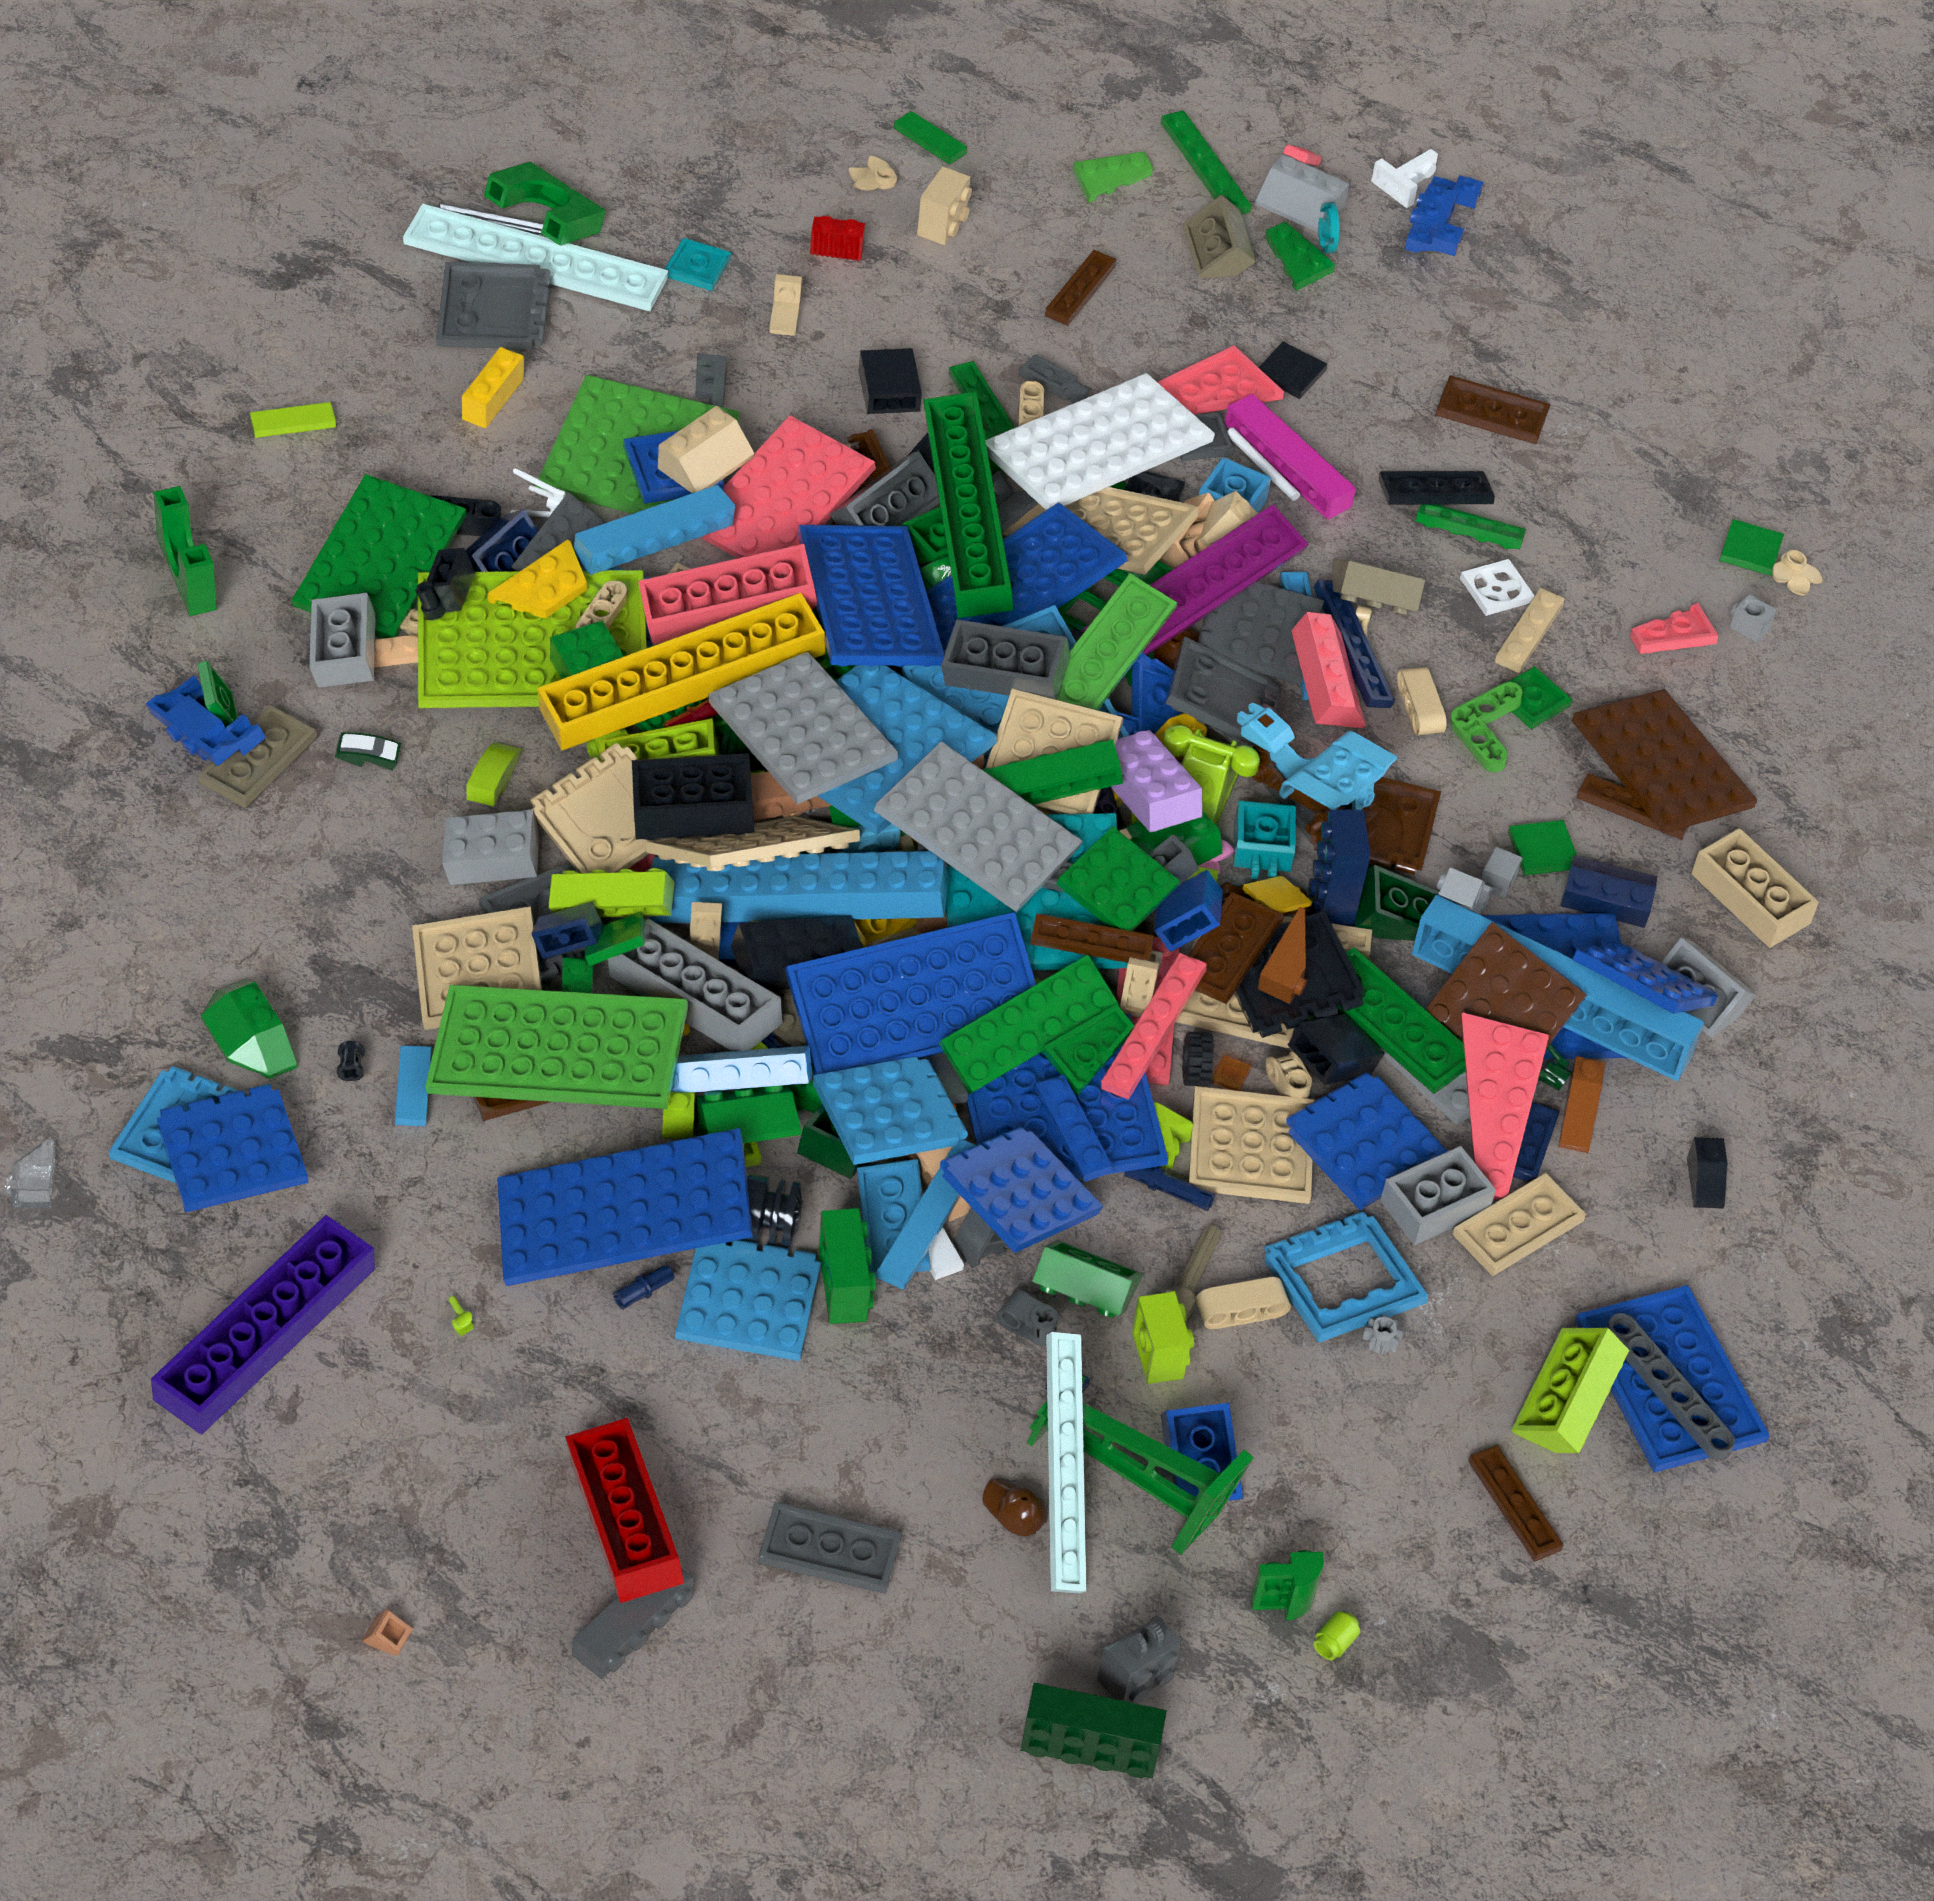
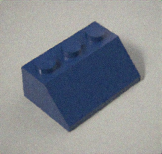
[466,509,538,572]
[1560,855,1658,928]

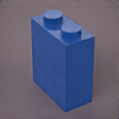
[1154,870,1223,952]

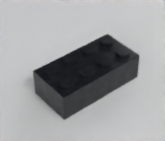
[731,916,862,991]

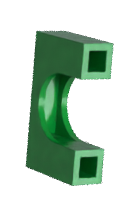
[484,161,606,246]
[153,486,217,617]

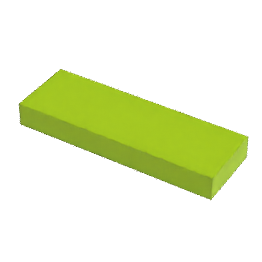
[250,402,336,438]

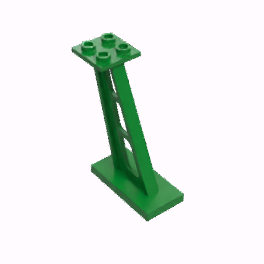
[1027,1375,1254,1555]

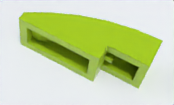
[466,742,522,807]

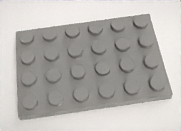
[708,651,898,805]
[874,741,1083,912]

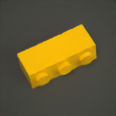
[462,347,524,429]

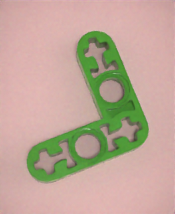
[1451,682,1522,772]

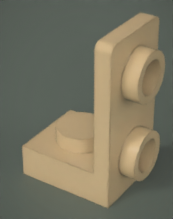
[769,274,802,336]

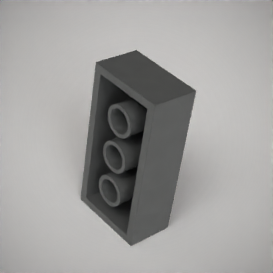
[830,451,939,526]
[941,620,1070,700]

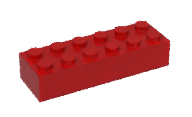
[565,1417,684,1603]

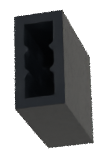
[858,348,922,414]
[1287,1014,1384,1085]

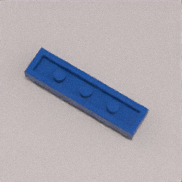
[1036,1074,1112,1182]

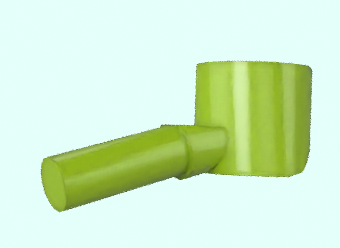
[448,1296,474,1336]

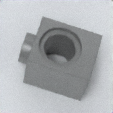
[1730,594,1777,643]
[1481,847,1523,899]

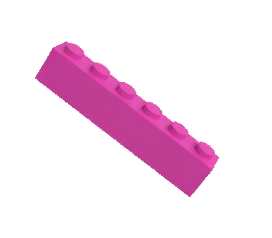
[1225,394,1356,520]

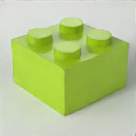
[1131,1291,1194,1384]

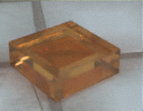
[1212,1055,1251,1091]

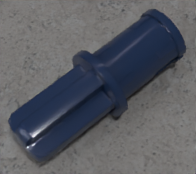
[613,1265,674,1310]

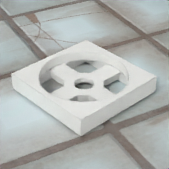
[1460,559,1535,616]

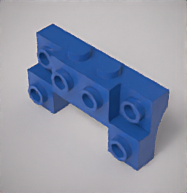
[1405,175,1484,256]
[146,675,266,767]

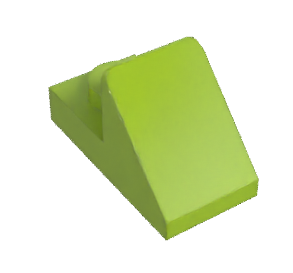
[1154,1102,1193,1169]

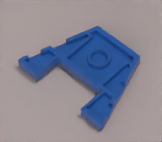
[1116,652,1182,736]

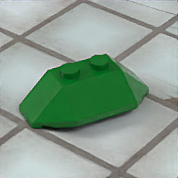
[201,979,298,1079]

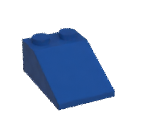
[1161,1403,1243,1501]

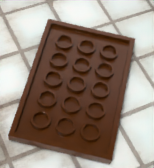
[1572,689,1757,834]

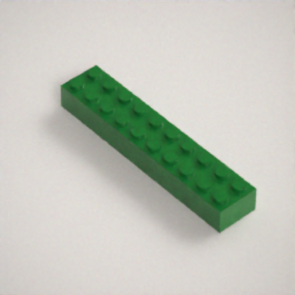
[923,391,1014,619]

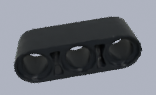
[430,495,501,537]

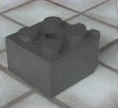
[1097,1616,1182,1704]

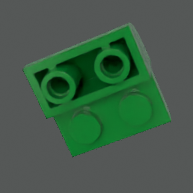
[1251,1550,1324,1621]

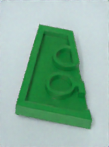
[1265,221,1335,291]
[1043,1004,1134,1096]

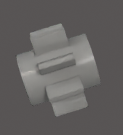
[1362,1315,1403,1356]

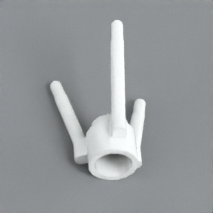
[510,468,567,517]

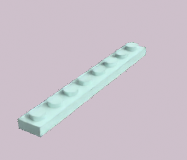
[1046,1332,1086,1594]

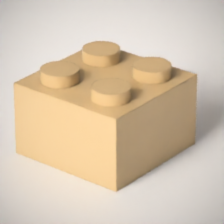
[917,166,972,245]

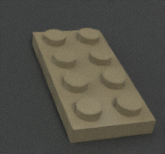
[198,705,317,808]

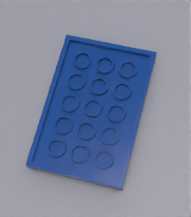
[1575,1285,1770,1473]

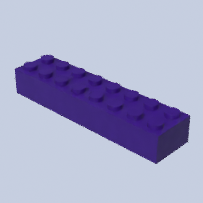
[151,1215,375,1435]

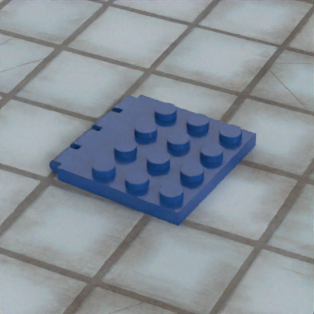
[1572,942,1718,1014]
[1286,1072,1448,1210]
[157,1084,308,1213]
[940,1127,1103,1253]

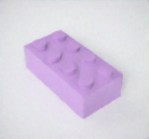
[1111,730,1202,832]

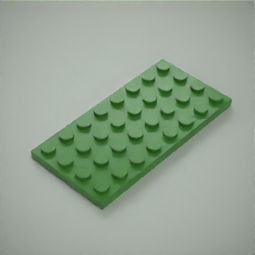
[425,985,688,1109]

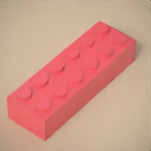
[638,544,817,645]

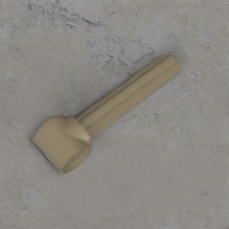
[1164,1225,1221,1326]

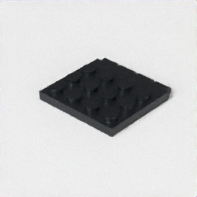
[1234,911,1364,1038]

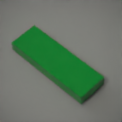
[894,111,967,165]

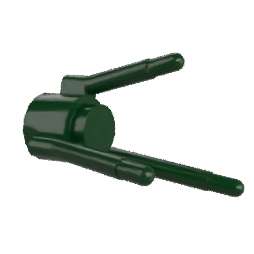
[1538,1044,1572,1092]

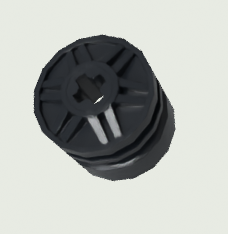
[744,1174,803,1247]

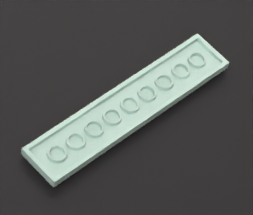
[403,204,668,311]

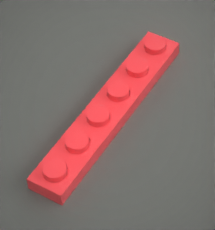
[1101,953,1207,1100]

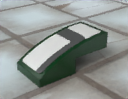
[335,732,401,771]

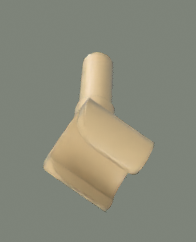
[1356,605,1372,637]

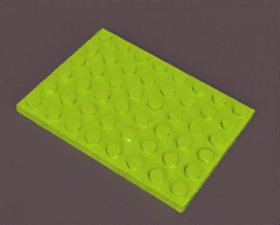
[418,570,647,708]

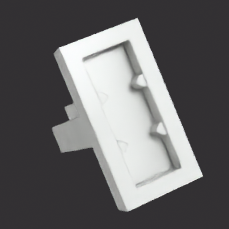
[1371,149,1438,208]

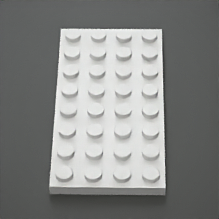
[985,373,1215,510]

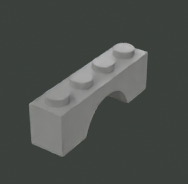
[1437,867,1493,915]

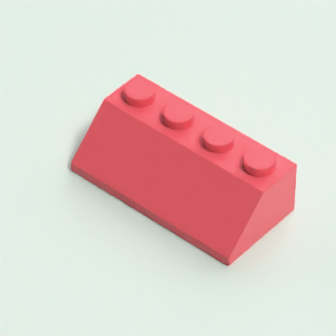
[1291,612,1366,728]

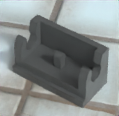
[695,353,727,407]

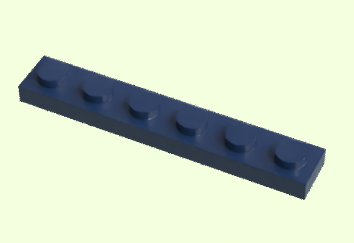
[1313,580,1395,708]

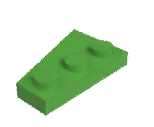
[1073,151,1153,203]

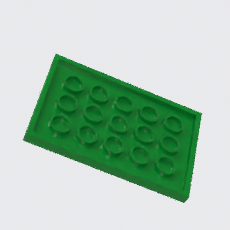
[292,474,466,638]

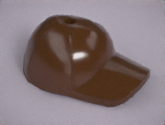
[982,1479,1048,1537]

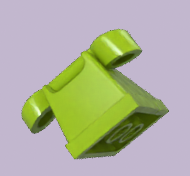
[1163,725,1260,826]

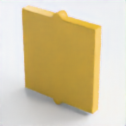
[1243,876,1312,913]

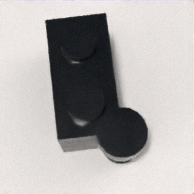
[415,548,475,620]

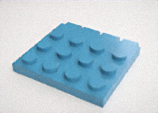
[813,1056,968,1165]
[109,1066,249,1184]
[675,1240,821,1361]

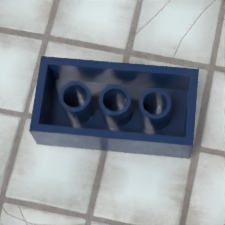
[1309,810,1371,927]

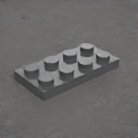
[511,492,606,571]
[758,1502,902,1594]

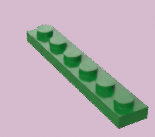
[1161,110,1251,215]

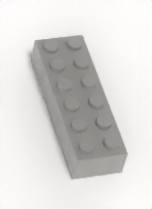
[608,919,783,1051]

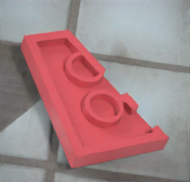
[1630,603,1718,654]

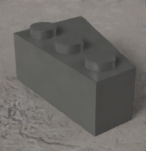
[953,1207,1008,1268]

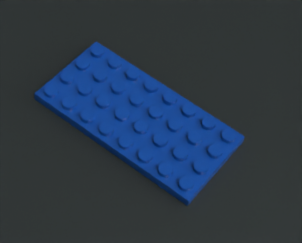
[926,502,1128,650]
[797,525,944,667]
[785,912,1036,1075]
[497,1128,753,1286]

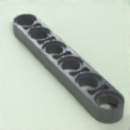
[1607,1313,1735,1460]

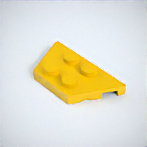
[488,539,587,619]

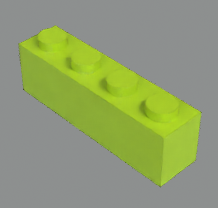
[549,868,674,917]

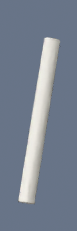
[1227,428,1300,501]

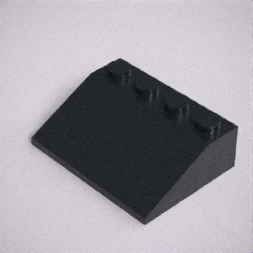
[632,754,754,840]

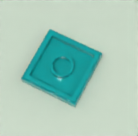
[665,238,731,291]

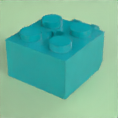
[1233,801,1296,879]

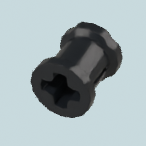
[337,1041,365,1081]

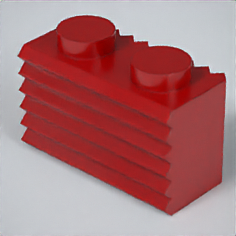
[810,216,865,261]

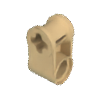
[1266,1051,1312,1099]

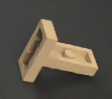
[689,902,722,961]
[1120,950,1163,1018]

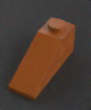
[1258,907,1307,1004]
[1559,1056,1606,1153]

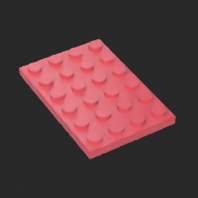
[700,415,876,559]

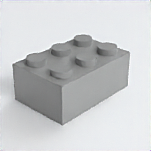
[309,593,375,688]
[442,809,540,885]
[1380,1146,1496,1246]

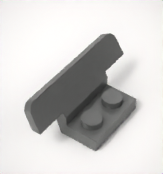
[991,470,1039,532]

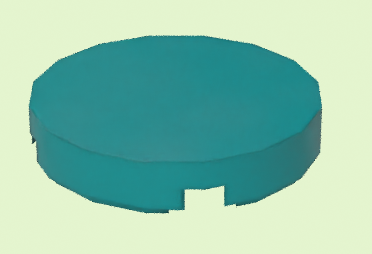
[1318,202,1339,254]

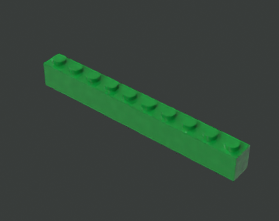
[829,740,1123,836]

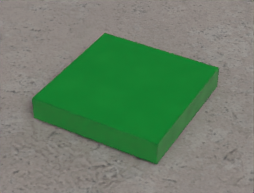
[1719,519,1784,576]
[197,660,238,728]
[1500,666,1573,730]
[1508,820,1577,876]
[585,911,645,966]

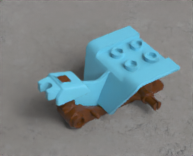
[1237,702,1397,839]

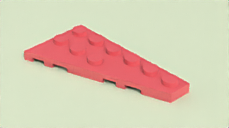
[1157,345,1284,415]
[1461,1012,1549,1201]

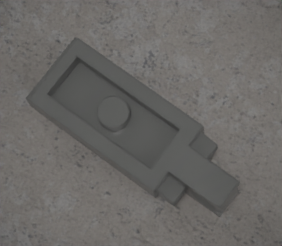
[1019,355,1089,404]

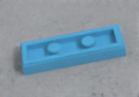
[395,1046,431,1126]

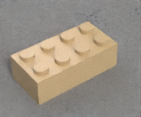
[1691,828,1819,948]

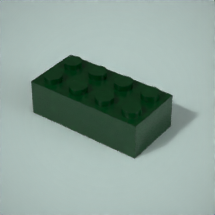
[1020,1683,1167,1779]

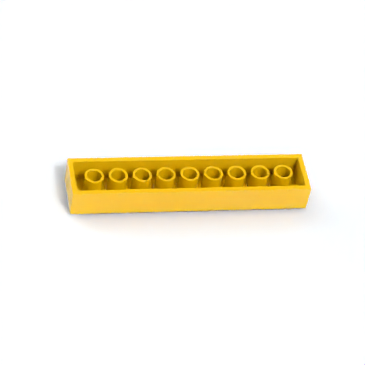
[537,593,825,751]

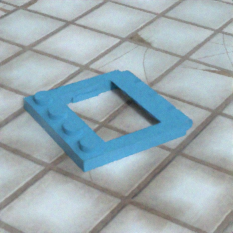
[1264,1211,1428,1343]

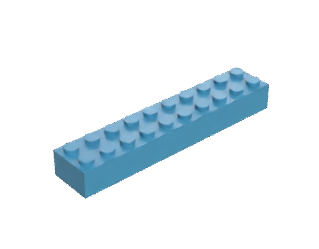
[650,851,949,924]
[1412,895,1704,1082]

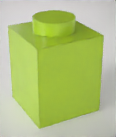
[662,1092,695,1139]

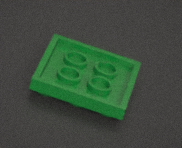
[1056,826,1180,931]

